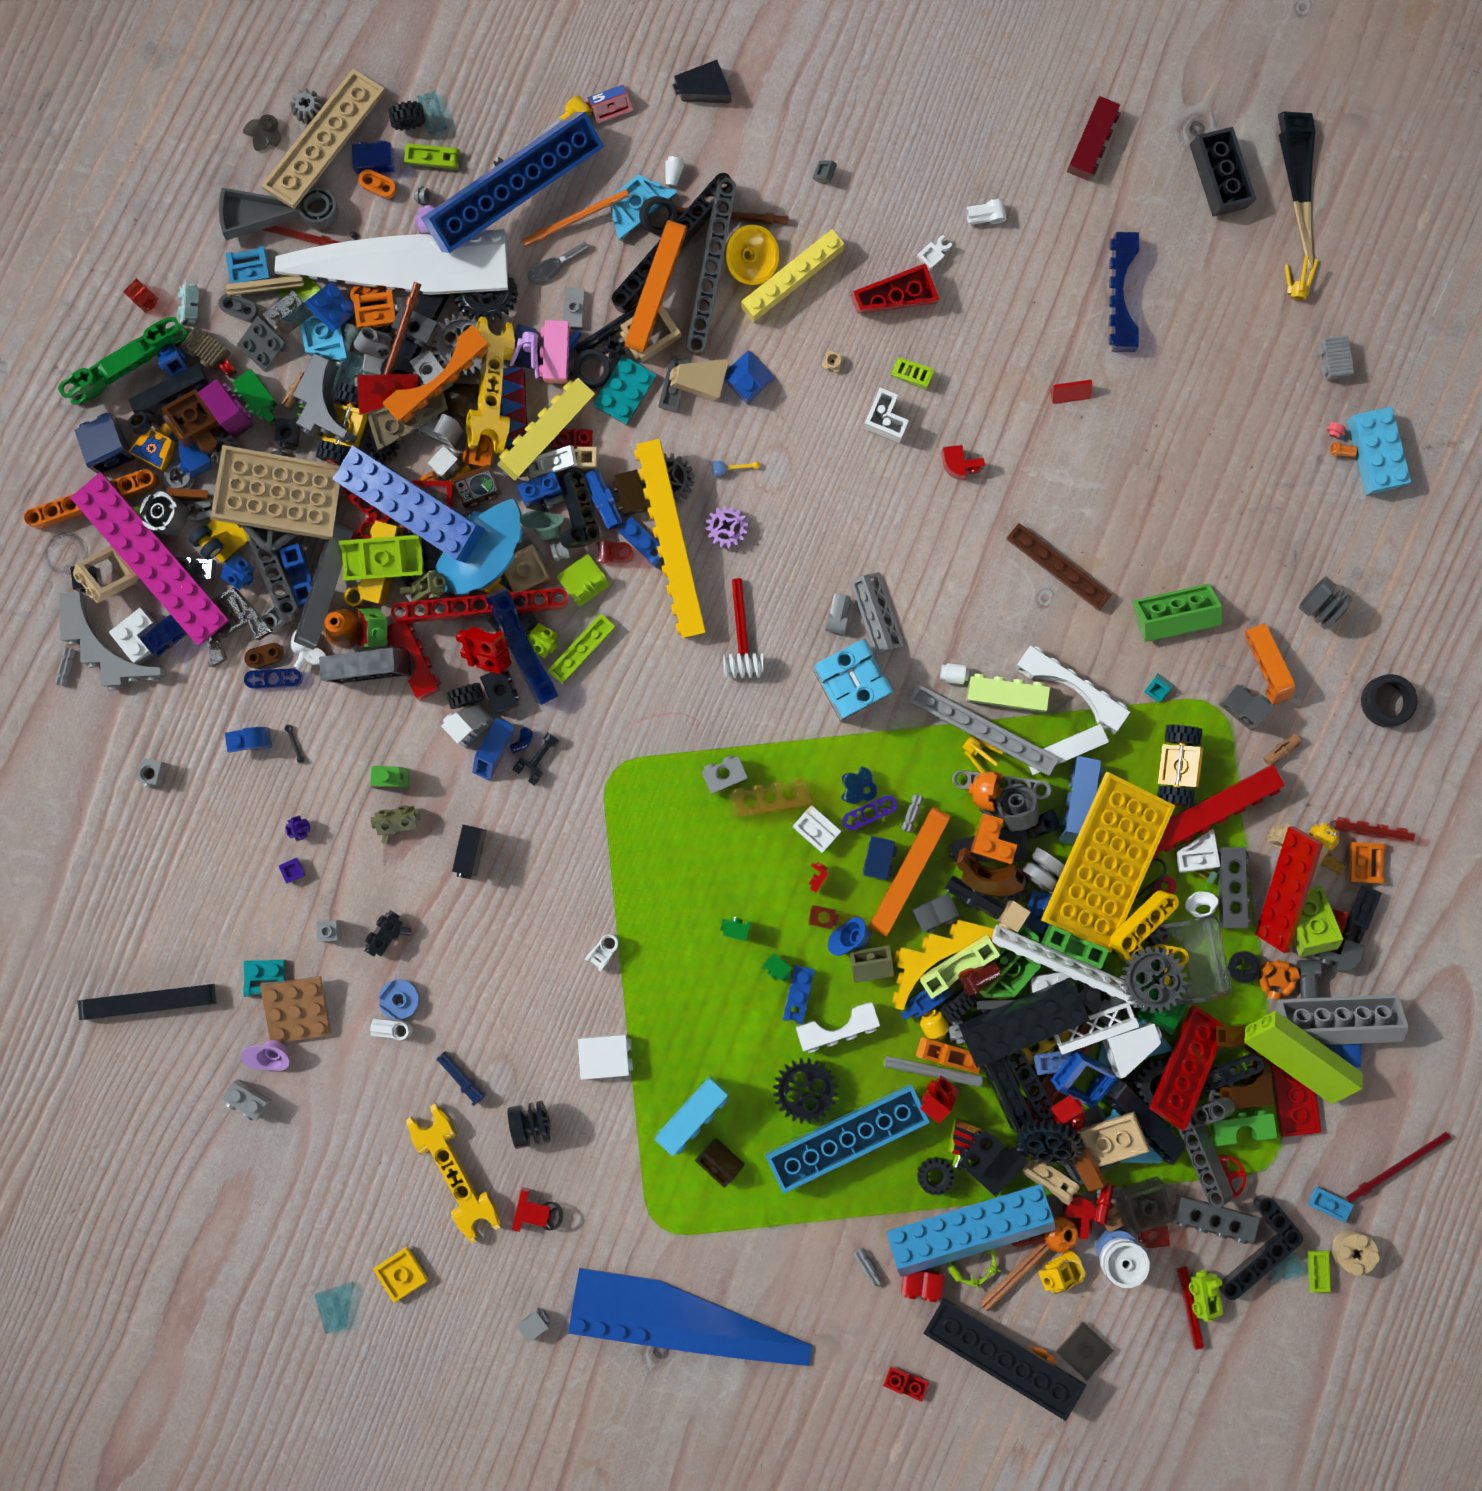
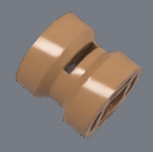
[1105,1204,1125,1231]

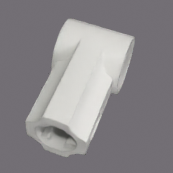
[966,199,1007,225]
[370,1018,413,1040]

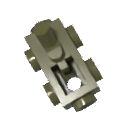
[400,570,446,601]
[370,805,420,844]

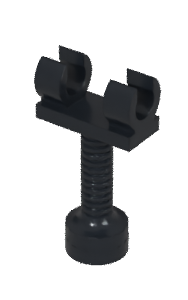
[512,732,560,786]

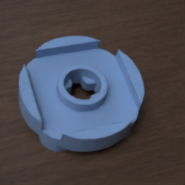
[379,979,420,1019]

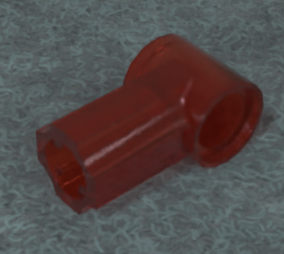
[958,960,1001,995]

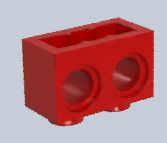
[920,1075,960,1124]

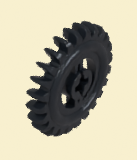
[454,273,518,323]

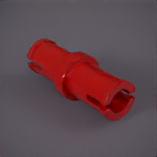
[1094,1182,1115,1226]

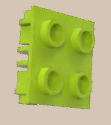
[556,554,611,608]

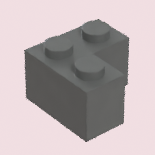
[1219,684,1274,729]

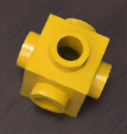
[1038,1261,1075,1292]

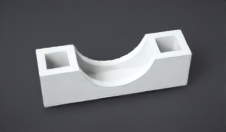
[795,1002,880,1053]

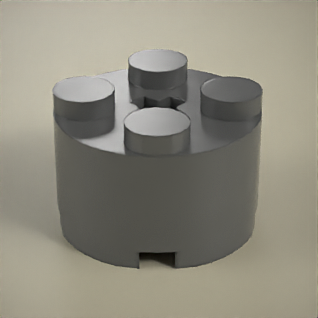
[140,491,189,536]
[996,784,1040,832]

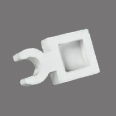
[917,235,952,271]

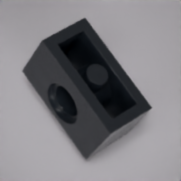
[480,671,520,715]

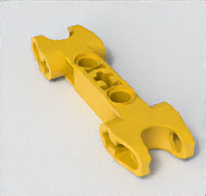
[466,317,515,454]
[406,1103,502,1244]

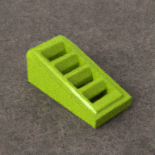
[890,357,934,390]

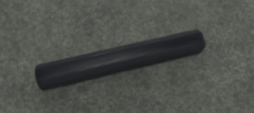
[575,305,638,354]

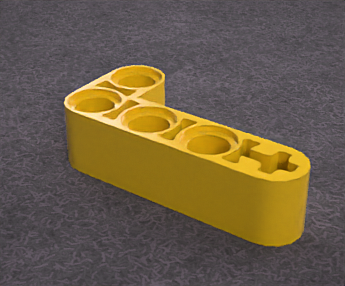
[1110,891,1179,963]

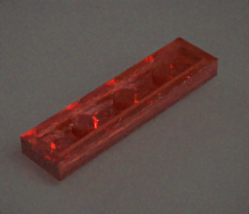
[1330,817,1415,842]

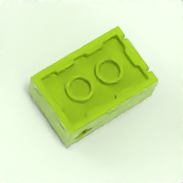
[1293,885,1343,957]

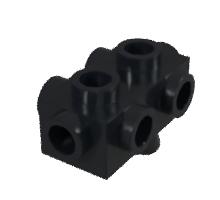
[364,910,412,957]

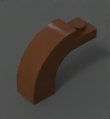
[956,848,1027,896]

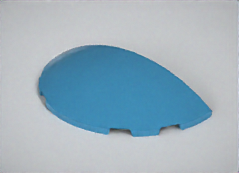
[434,498,523,596]

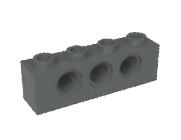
[1217,847,1251,928]
[1171,1194,1260,1244]

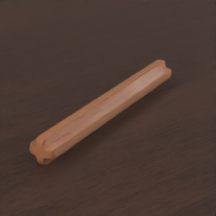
[980,1239,1051,1311]

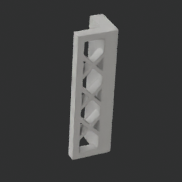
[850,572,904,656]

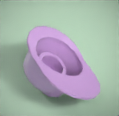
[241,1040,289,1071]

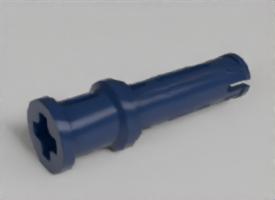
[436,1051,487,1106]

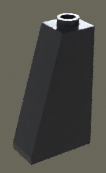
[949,827,1027,862]

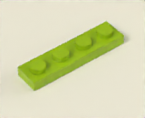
[547,614,616,684]

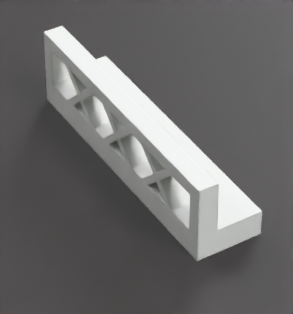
[1054,1002,1139,1054]

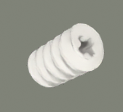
[723,653,763,678]

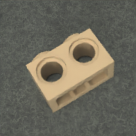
[995,901,1030,933]

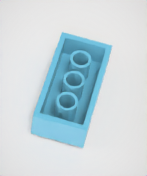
[1347,407,1411,495]
[654,1075,728,1156]

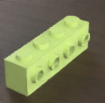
[966,674,1050,713]

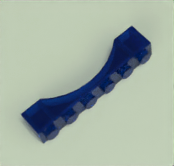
[1108,232,1139,352]
[484,588,559,705]

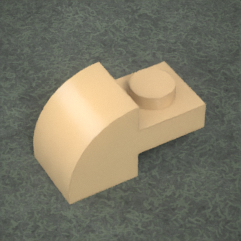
[565,447,598,471]

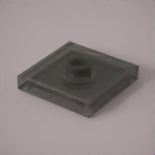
[1056,1321,1114,1380]

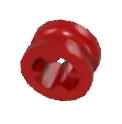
[219,359,238,378]

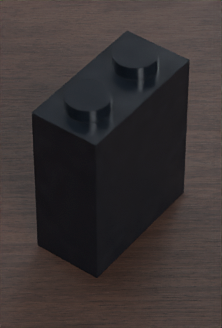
[452,824,487,879]

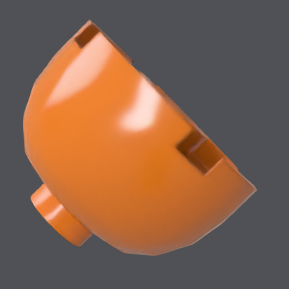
[969,771,1003,812]

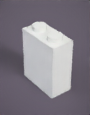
[578,1034,633,1079]

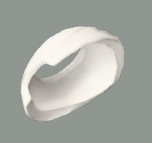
[1185,892,1218,917]

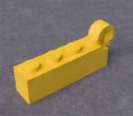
[344,521,404,607]

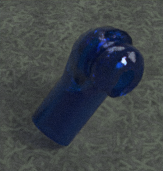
[509,727,533,754]

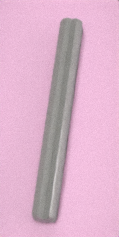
[884,1056,983,1087]

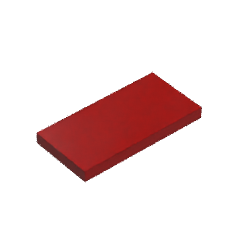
[1271,1062,1322,1137]

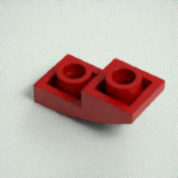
[551,428,593,449]
[883,1366,930,1402]

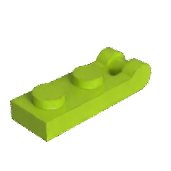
[404,143,461,171]

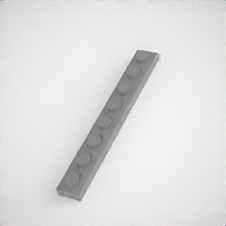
[909,684,1059,776]

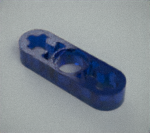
[244,668,303,689]

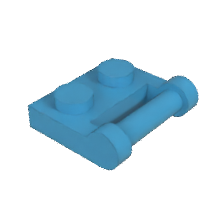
[225,246,271,284]

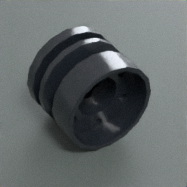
[507,1100,551,1149]

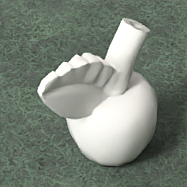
[291,630,326,670]

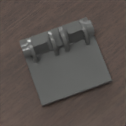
[237,316,288,372]

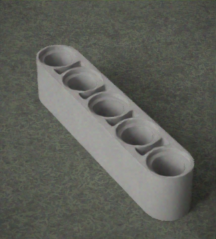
[952,770,1051,799]

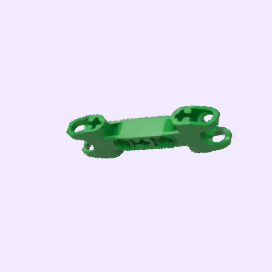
[58,317,189,405]

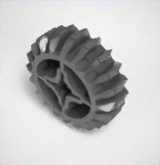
[642,453,694,504]

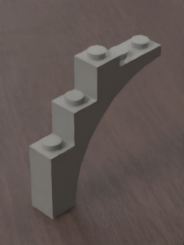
[60,592,166,691]

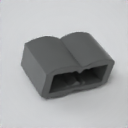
[912,893,959,934]

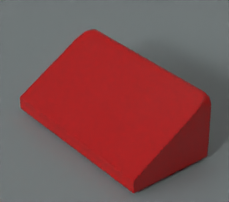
[1050,379,1092,404]

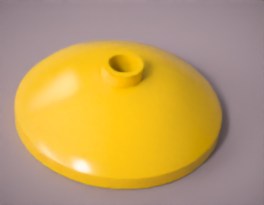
[725,225,779,285]

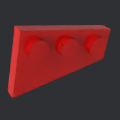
[357,374,418,415]

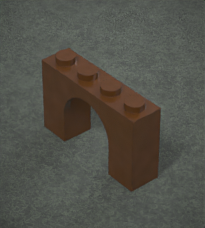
[1216,1023,1274,1108]

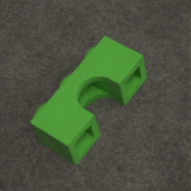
[1041,925,1109,969]
[1210,1109,1277,1146]

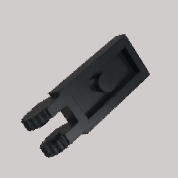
[1343,885,1382,944]

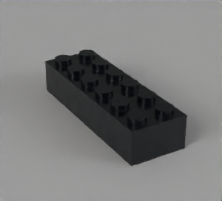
[958,977,1090,1068]

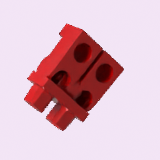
[456,626,512,675]

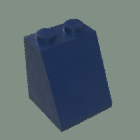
[74,413,135,474]

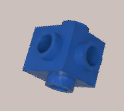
[157,344,188,377]
[220,554,256,590]

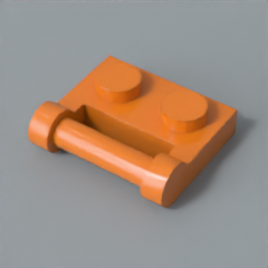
[353,289,396,329]
[1349,842,1386,884]

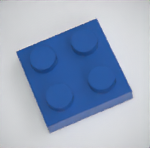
[305,282,355,333]

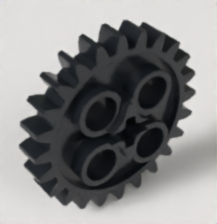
[773,1057,838,1124]
[1016,1119,1084,1167]

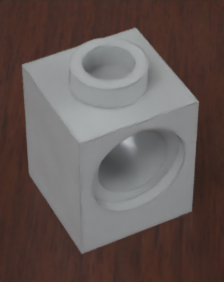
[136,758,167,789]
[316,920,342,942]
[517,1308,550,1343]

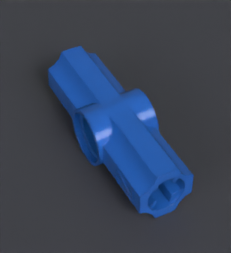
[585,469,623,530]

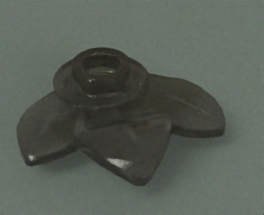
[243,114,281,151]

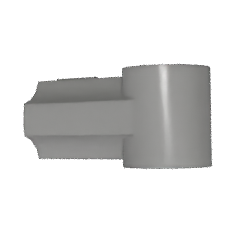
[825,593,851,635]

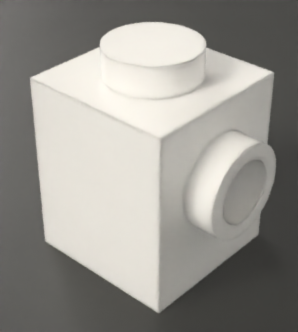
[428,446,460,480]

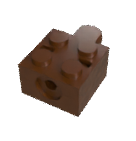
[161,389,219,454]

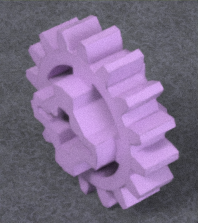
[705,505,748,549]

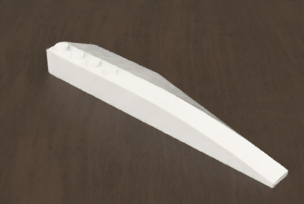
[275,229,508,295]

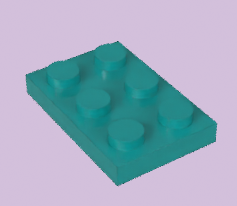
[593,355,657,426]

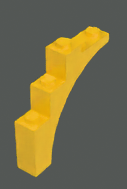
[892,920,1001,1010]

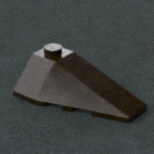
[418,382,491,421]

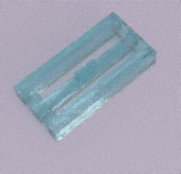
[417,91,448,134]

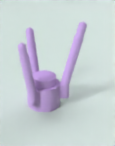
[510,332,539,379]

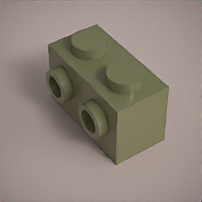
[849,945,894,983]

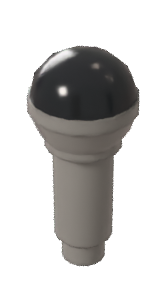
[540,493,565,512]

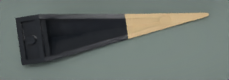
[1278,111,1316,269]

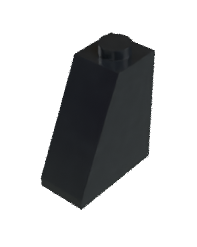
[672,60,731,103]
[964,1145,1028,1197]

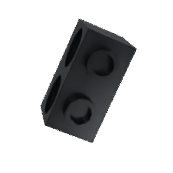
[959,1128,1005,1178]

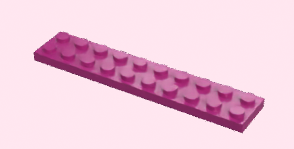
[70,472,230,646]

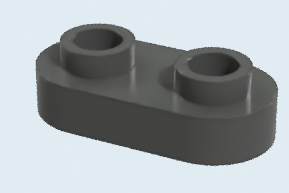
[219,294,258,321]

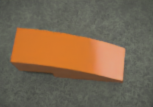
[916,1037,980,1074]

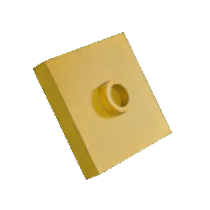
[373,1246,429,1303]

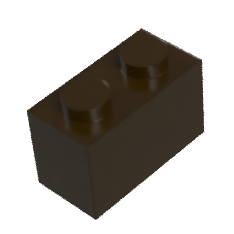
[612,469,647,516]

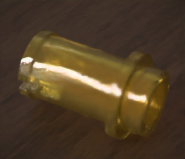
[1321,853,1346,876]

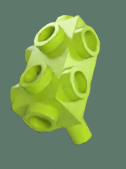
[1189,1270,1223,1322]

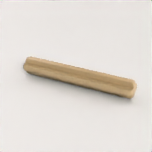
[226,276,305,296]

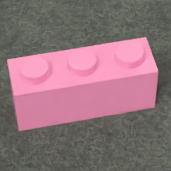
[539,320,570,384]

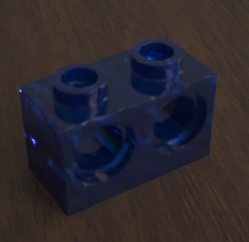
[140,614,187,657]

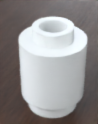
[940,663,969,685]

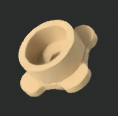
[822,351,844,373]

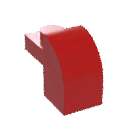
[941,445,985,480]
[1062,1194,1096,1239]

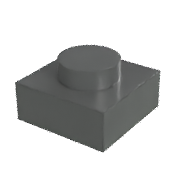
[813,160,837,182]

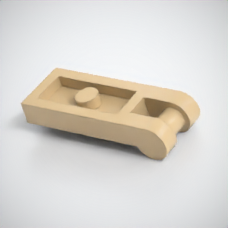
[1021,1158,1080,1205]

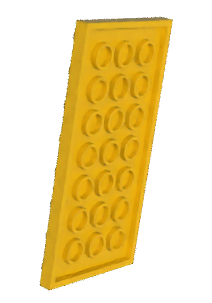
[1041,772,1175,953]

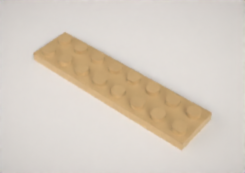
[261,69,385,209]

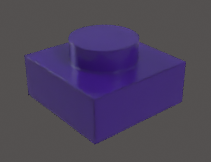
[279,857,306,884]

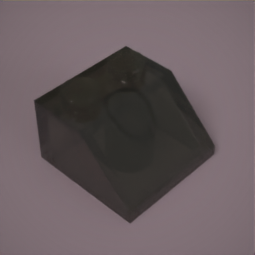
[261,288,313,339]

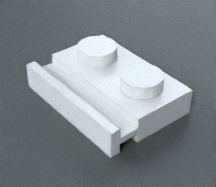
[792,805,841,853]

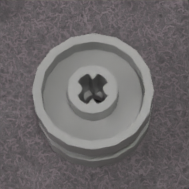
[1021,848,1065,894]

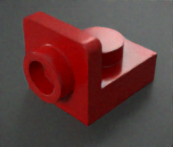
[808,862,829,894]

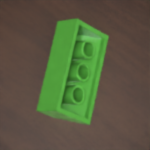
[1133,584,1222,642]

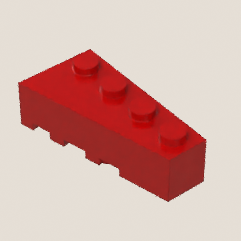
[850,263,940,314]

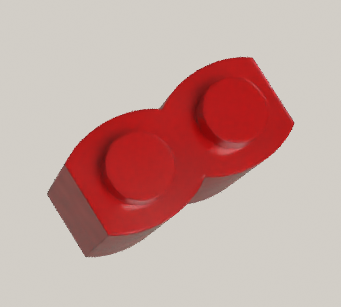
[901,1270,945,1302]

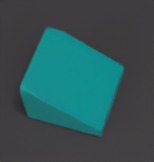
[1144,673,1173,703]

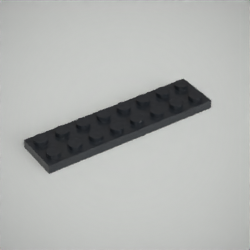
[923,1297,1086,1421]

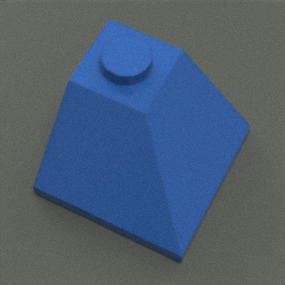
[724,350,775,404]

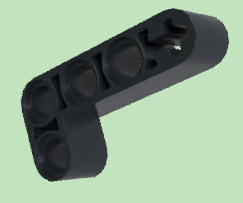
[559,468,601,549]

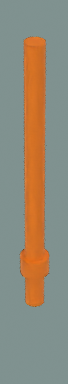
[522,189,630,247]

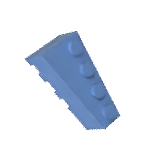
[1058,756,1103,845]

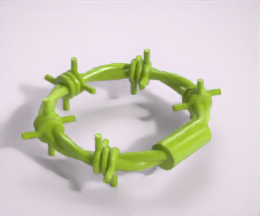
[947,1249,1001,1291]

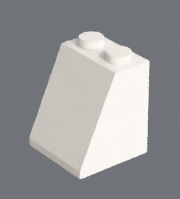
[1102,1022,1162,1078]

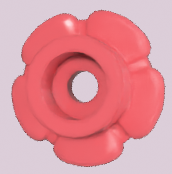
[1327,422,1346,439]

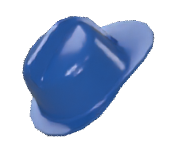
[828,917,872,956]

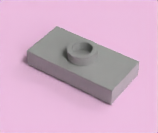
[563,288,585,329]

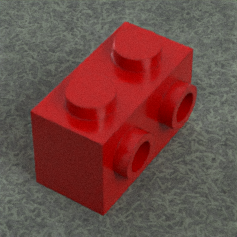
[1051,1095,1086,1131]

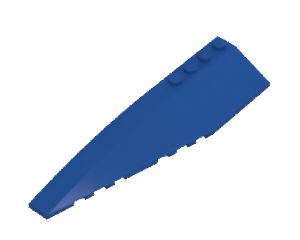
[568,1268,812,1366]

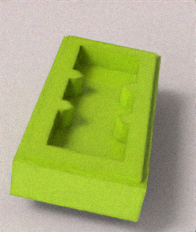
[1307,1250,1331,1293]

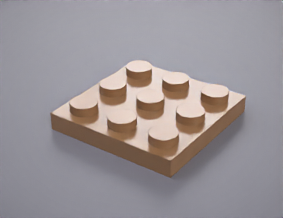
[260,976,331,1042]

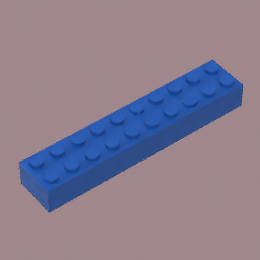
[421,112,604,253]

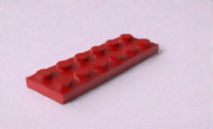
[1255,826,1324,953]
[1149,1005,1224,1130]

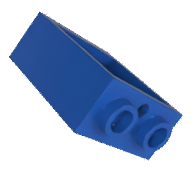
[1051,1050,1118,1109]

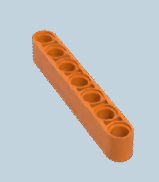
[625,220,687,353]
[24,469,159,530]
[868,806,951,937]

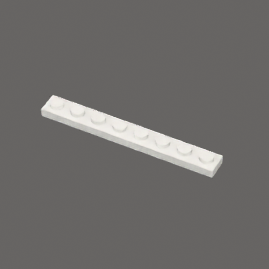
[992,925,1144,1007]

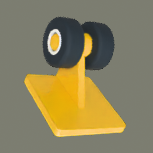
[188,520,248,563]

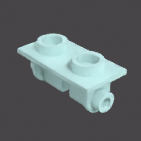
[177,282,199,325]

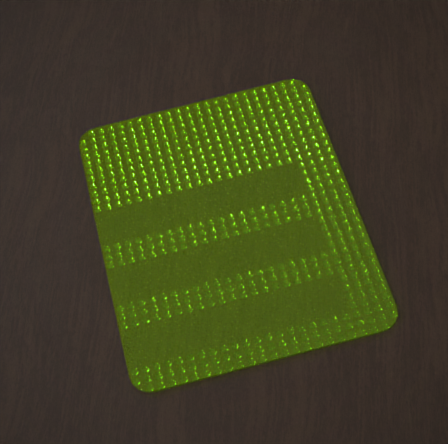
[604,699,1281,1235]

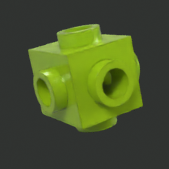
[525,623,559,658]

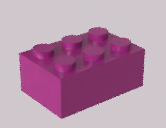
[197,379,254,438]

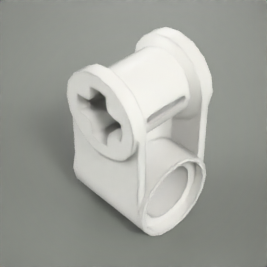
[585,934,620,972]

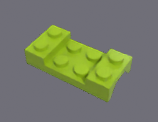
[339,535,425,581]

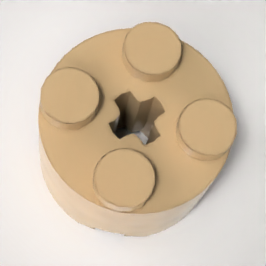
[1331,1230,1380,1276]

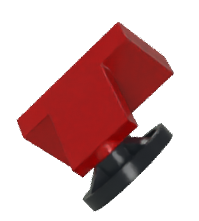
[512,1187,563,1232]

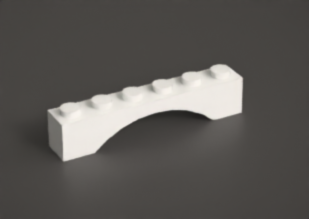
[1015,646,1130,735]

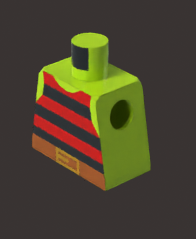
[948,1118,993,1170]

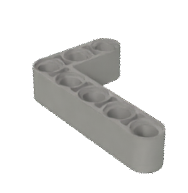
[381,406,463,449]

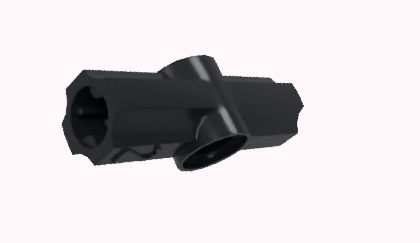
[944,875,1005,920]

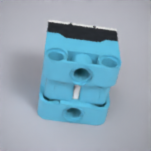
[813,638,894,722]

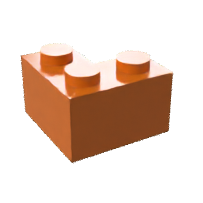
[970,814,1017,865]

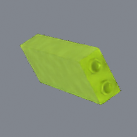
[1244,1011,1363,1104]

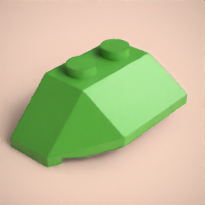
[970,924,1042,998]

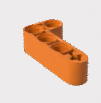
[1245,623,1295,705]

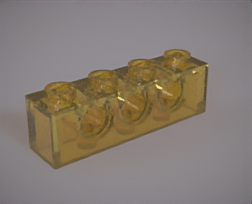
[729,778,812,819]

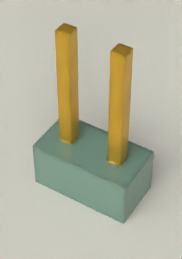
[1194,870,1217,884]

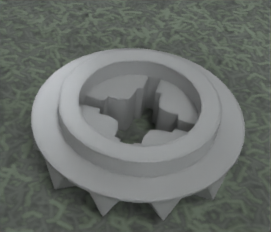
[163,461,196,489]

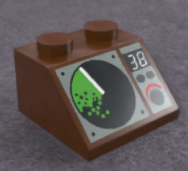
[452,464,501,509]

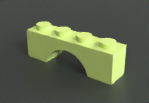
[920,934,1000,999]

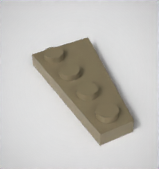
[367,391,449,451]

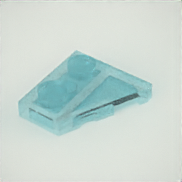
[314,1282,354,1334]

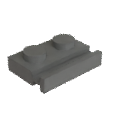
[974,999,1015,1012]

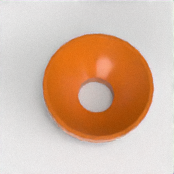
[1045,1215,1079,1253]

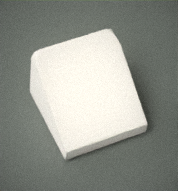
[363,353,385,374]

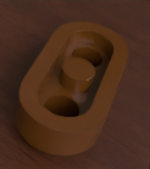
[244,643,285,669]

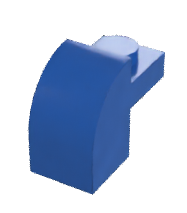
[225,727,272,753]

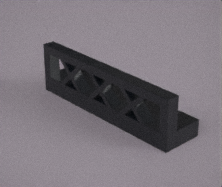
[982,1057,1035,1134]

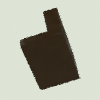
[694,1138,745,1188]

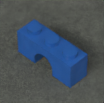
[279,544,313,609]

